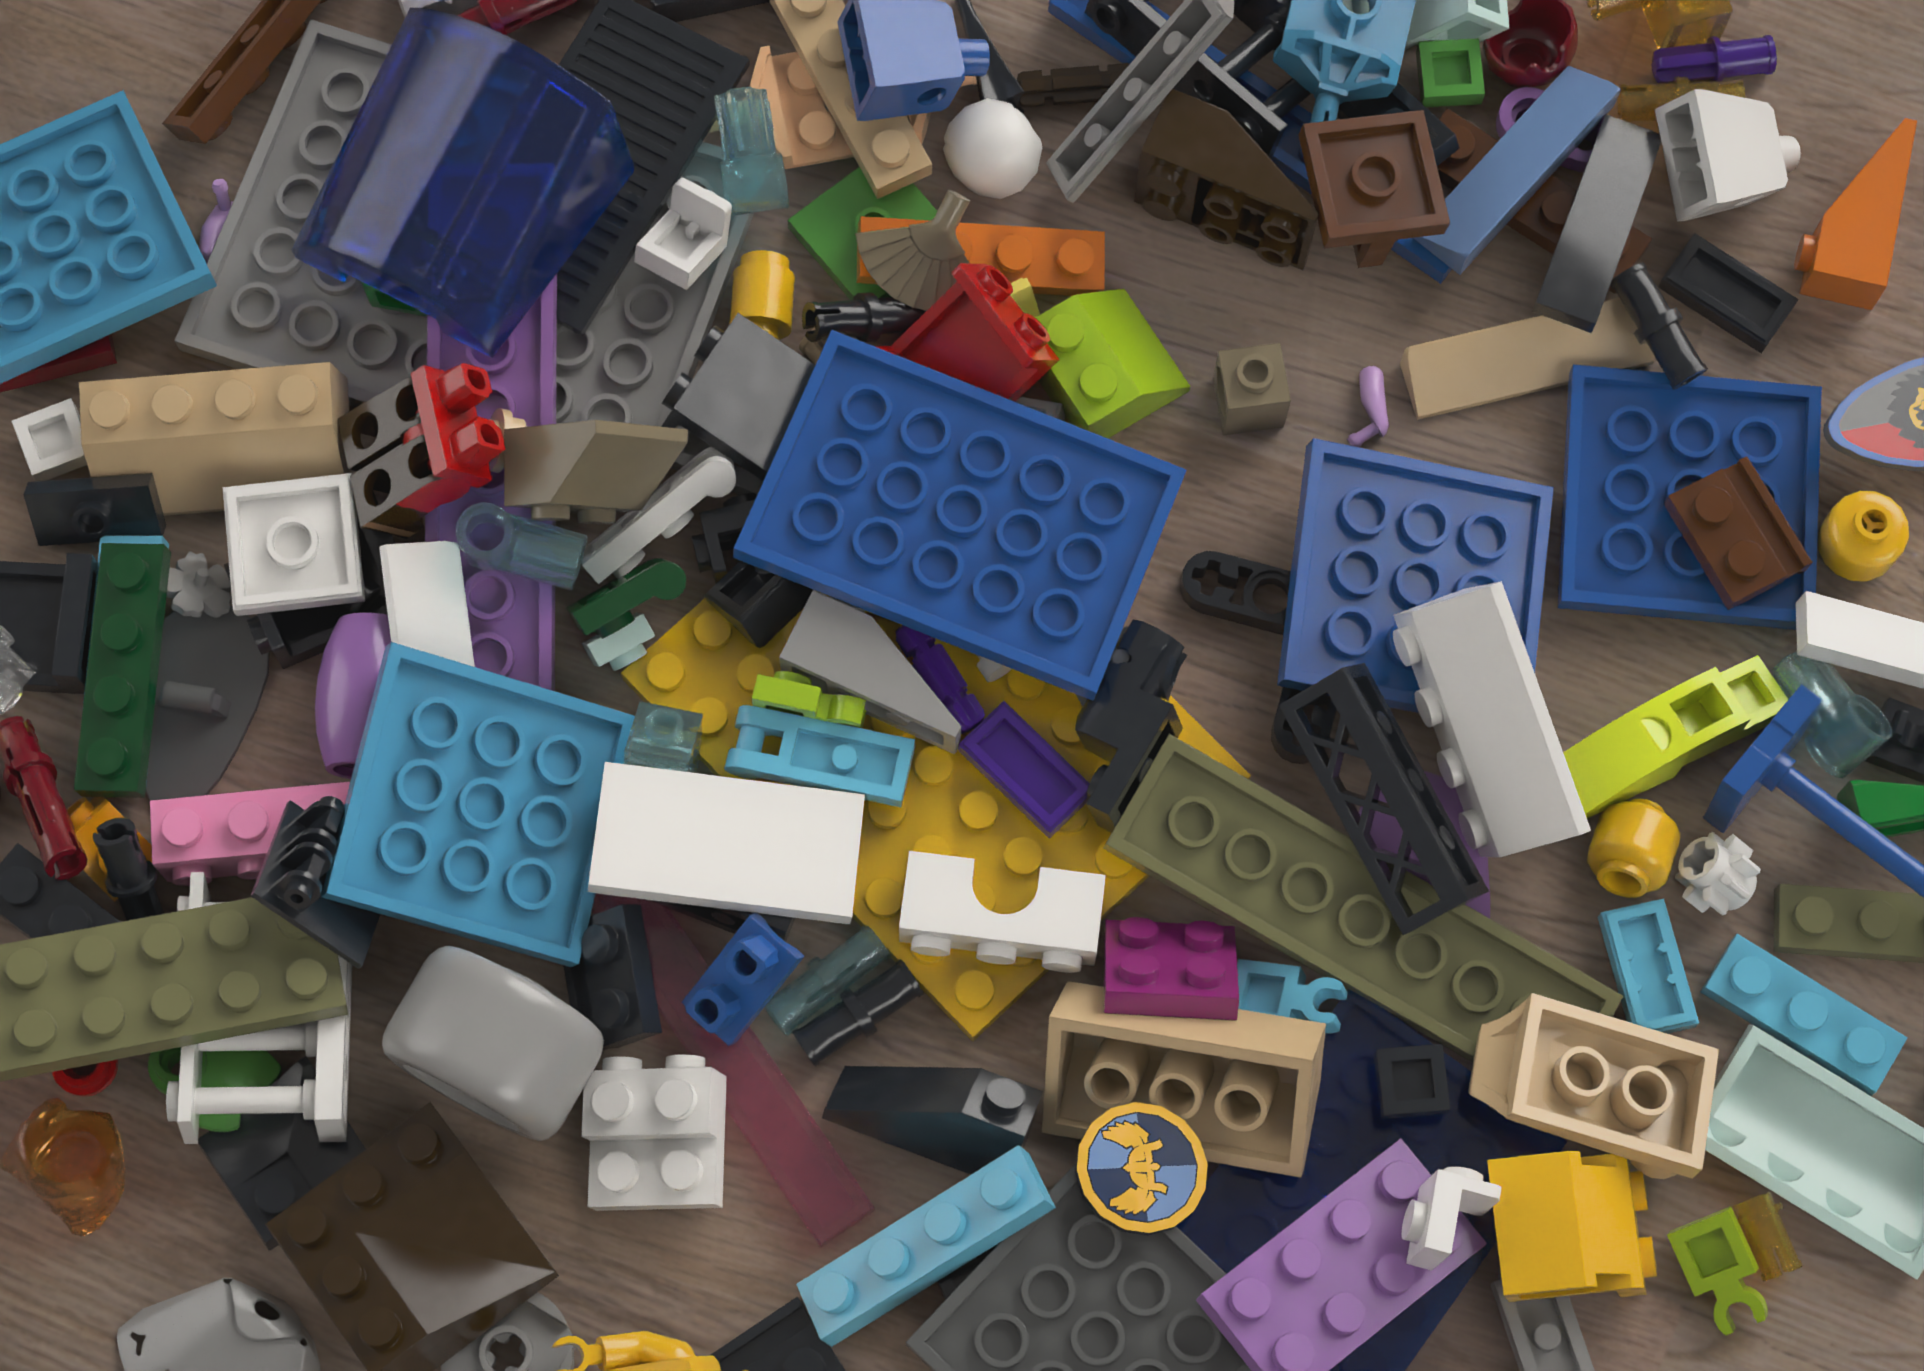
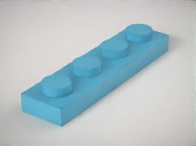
[796,1145,1056,1347]

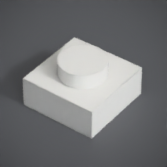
[12,398,87,481]

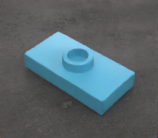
[1597,898,1699,1034]

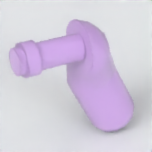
[199,179,233,264]
[1347,366,1389,447]

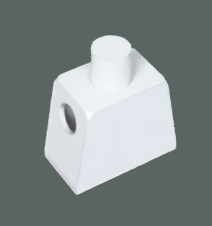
[1655,89,1801,222]

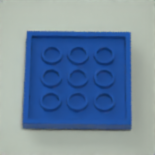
[1557,364,1822,630]
[1277,438,1554,713]

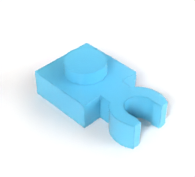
[1237,959,1348,1034]

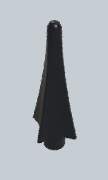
[955,0,1025,113]

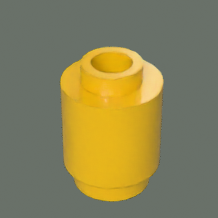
[730,250,795,340]

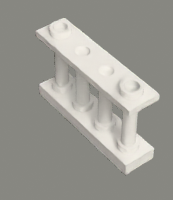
[166,872,352,1144]

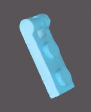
[724,705,915,807]

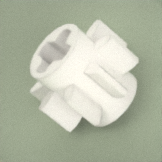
[1675,832,1761,916]

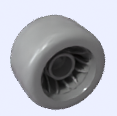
[382,946,604,1141]

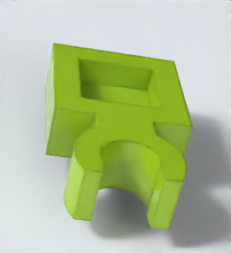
[752,671,867,729]
[1667,1206,1768,1336]

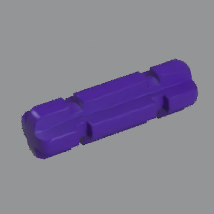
[895,625,985,735]

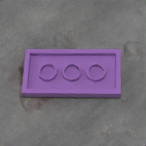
[1196,1138,1487,1371]

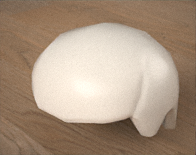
[943,98,1042,199]

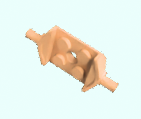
[710,46,977,170]

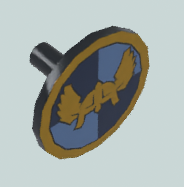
[1075,1102,1208,1236]

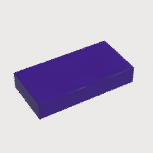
[958,701,1090,839]

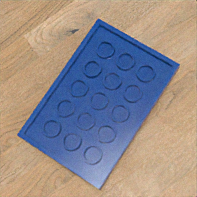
[733,330,1187,701]

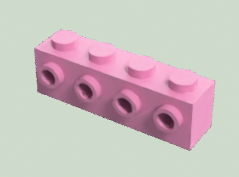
[150,782,350,886]

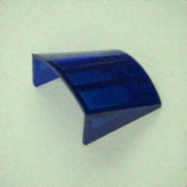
[291,7,635,358]

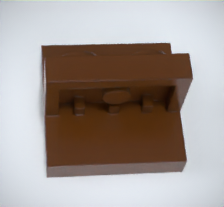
[1298,110,1450,268]

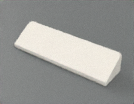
[379,541,475,667]

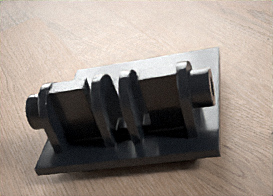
[251,796,381,969]

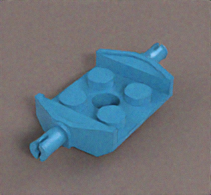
[1272,0,1416,123]

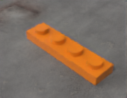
[856,216,1105,296]

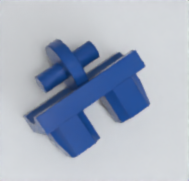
[681,913,805,1046]

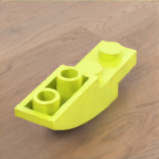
[1563,655,1789,818]

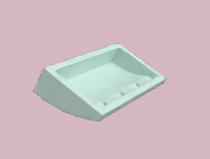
[1705,1024,1924,1279]

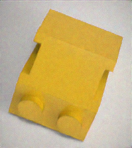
[1487,1151,1657,1302]

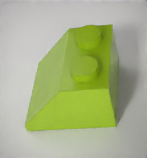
[1035,288,1191,438]

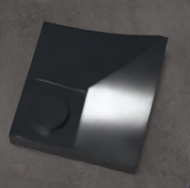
[198,1056,366,1251]

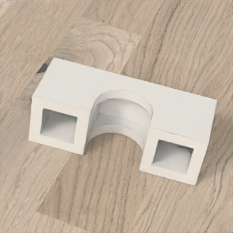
[899,851,1106,973]

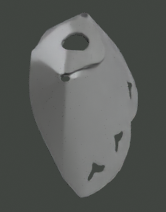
[117,1278,320,1371]

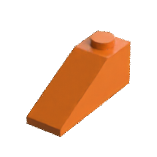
[1794,118,1917,310]

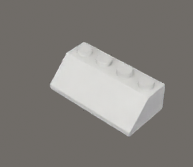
[1393,581,1591,858]

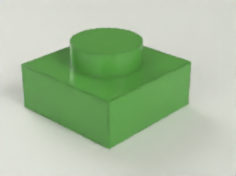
[1416,38,1485,107]

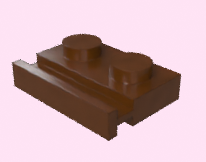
[1664,456,1813,610]

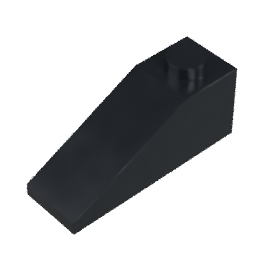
[822,1066,1043,1175]

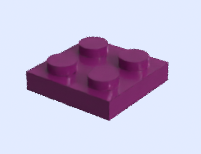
[1104,917,1239,1020]

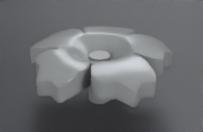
[166,551,232,618]

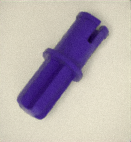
[1651,35,1777,85]

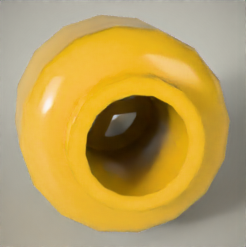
[1818,491,1909,581]
[1587,799,1681,898]

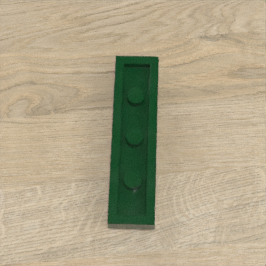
[74,543,171,798]

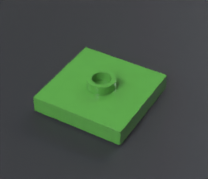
[788,167,937,300]

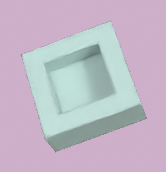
[581,613,655,671]

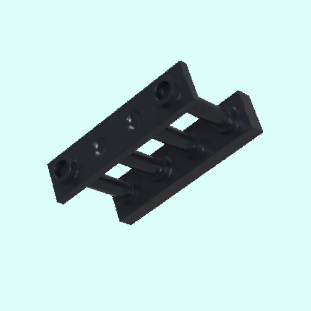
[1084,0,1311,159]

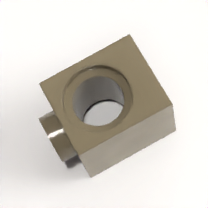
[1213,343,1291,436]

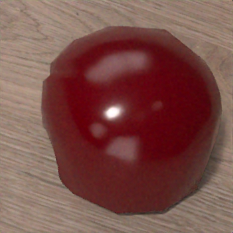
[1483,0,1578,88]

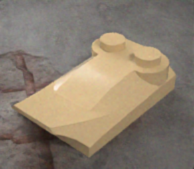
[1468,993,1719,1179]

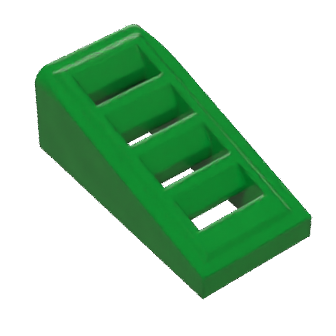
[1837,780,1924,842]

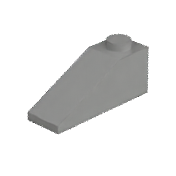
[779,590,961,755]

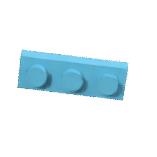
[1700,934,1908,1096]

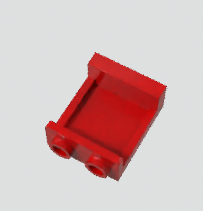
[875,263,1060,402]

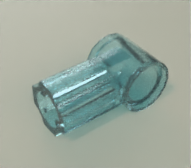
[714,86,789,216]
[455,502,588,591]
[1772,651,1893,779]

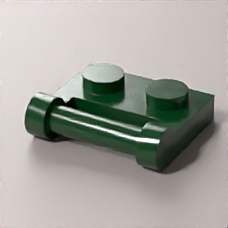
[566,558,686,639]

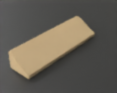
[1400,297,1655,420]

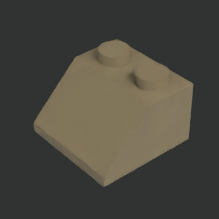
[504,420,688,524]

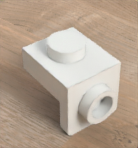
[634,178,732,290]
[1401,1167,1502,1270]

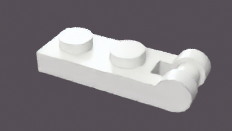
[582,447,736,584]

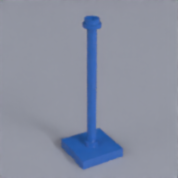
[1703,684,1924,898]

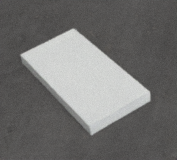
[588,762,865,924]

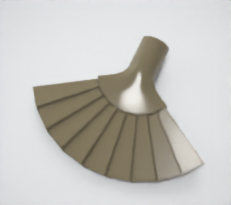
[855,190,970,311]

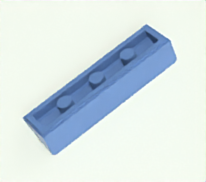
[1414,66,1621,275]

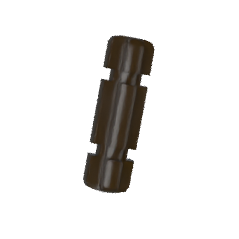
[1017,63,1130,108]

